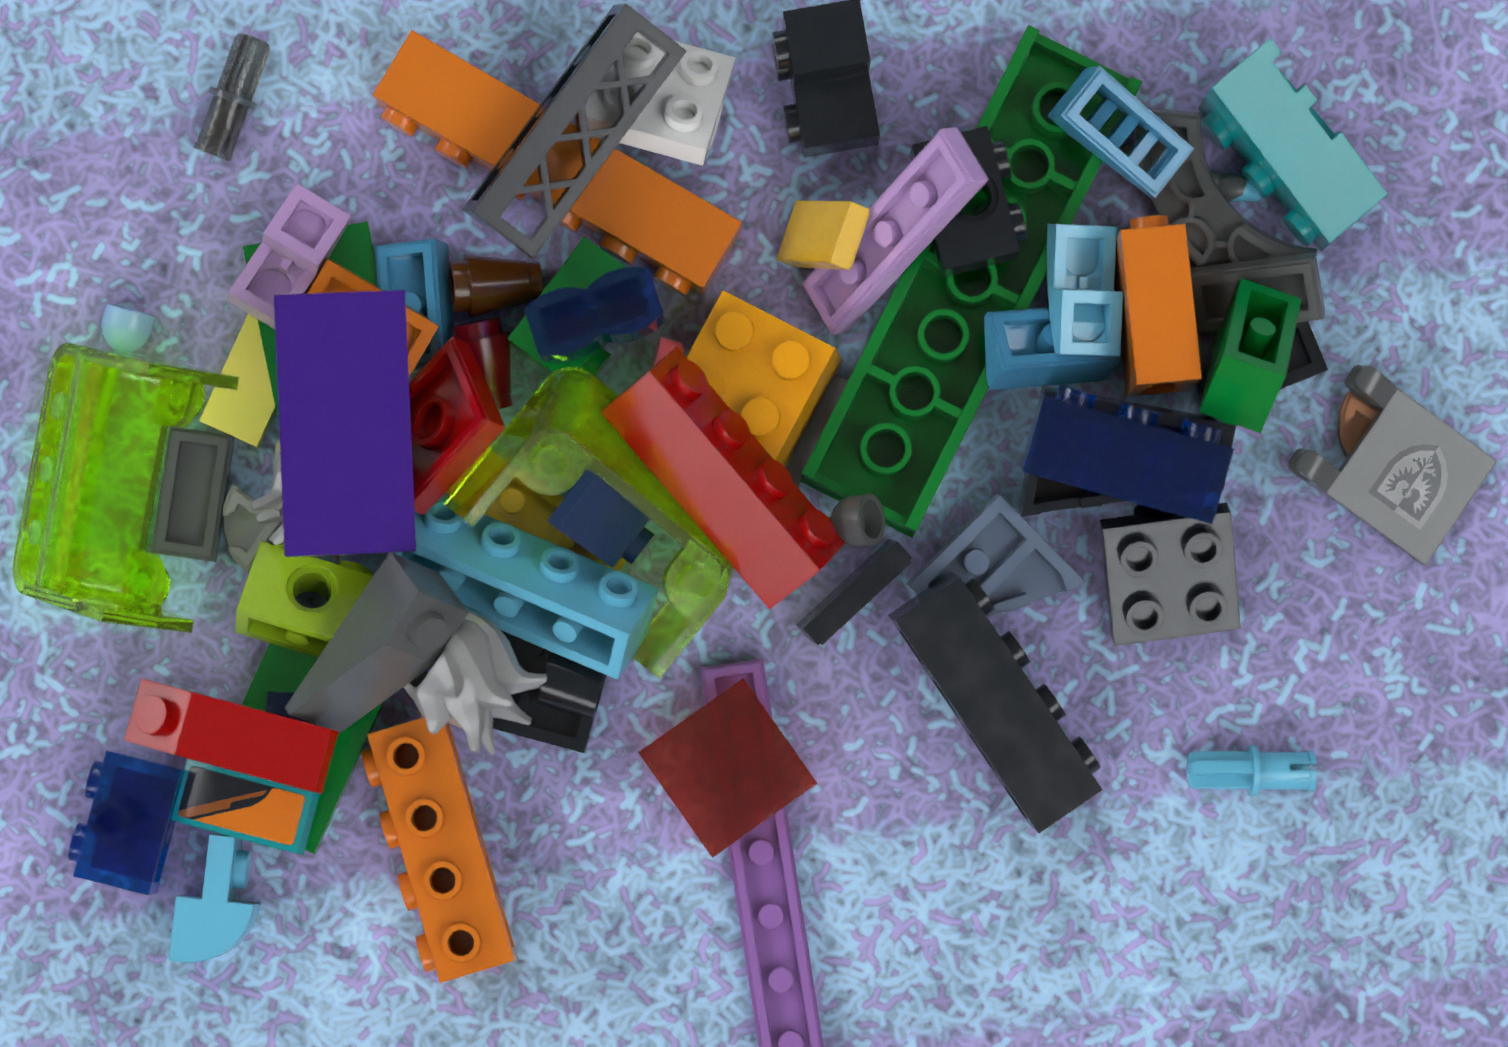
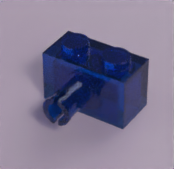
[68,751,184,895]

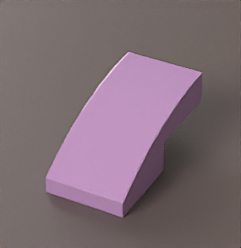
[227,183,351,330]

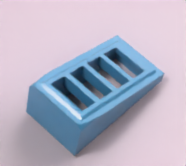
[1048,66,1194,199]

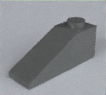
[285,552,469,734]

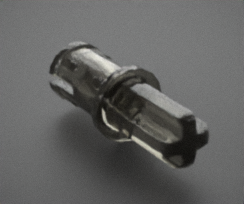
[193,33,270,162]

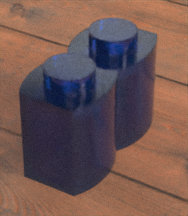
[524,267,665,364]

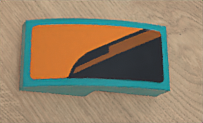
[171,758,320,855]

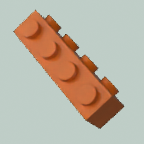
[361,717,518,983]

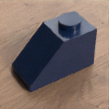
[547,469,655,568]

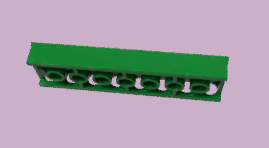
[801,25,1142,538]

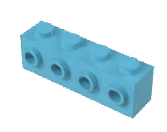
[394,496,659,680]

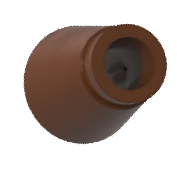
[448,254,543,317]

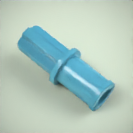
[1186,745,1317,796]

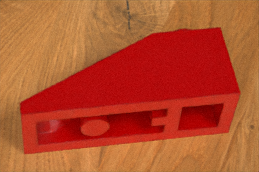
[124,678,339,794]

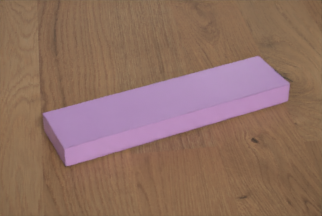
[802,127,989,335]

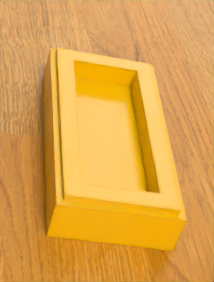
[776,200,870,270]

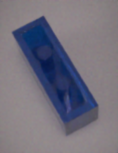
[1020,385,1234,525]

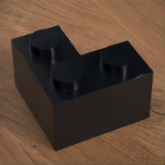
[772,0,880,158]

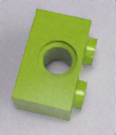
[235,541,374,658]

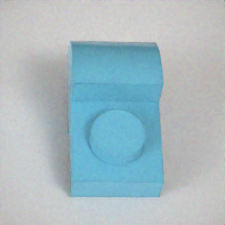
[168,834,261,963]

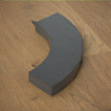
[1136,108,1317,267]

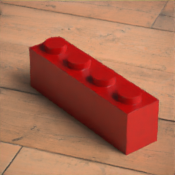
[600,347,845,609]

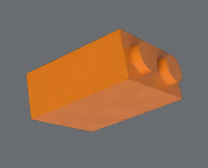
[1114,215,1202,397]

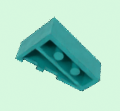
[1198,37,1388,252]

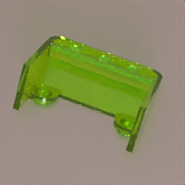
[13,343,239,633]
[444,367,735,679]

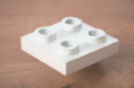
[585,32,736,166]

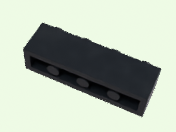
[888,572,1102,833]

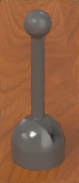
[829,494,885,547]

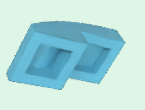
[1047,224,1123,356]

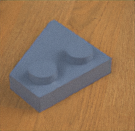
[907,493,1086,617]

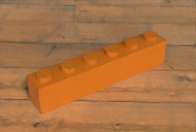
[373,30,742,297]

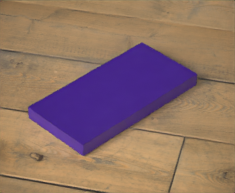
[274,290,416,557]

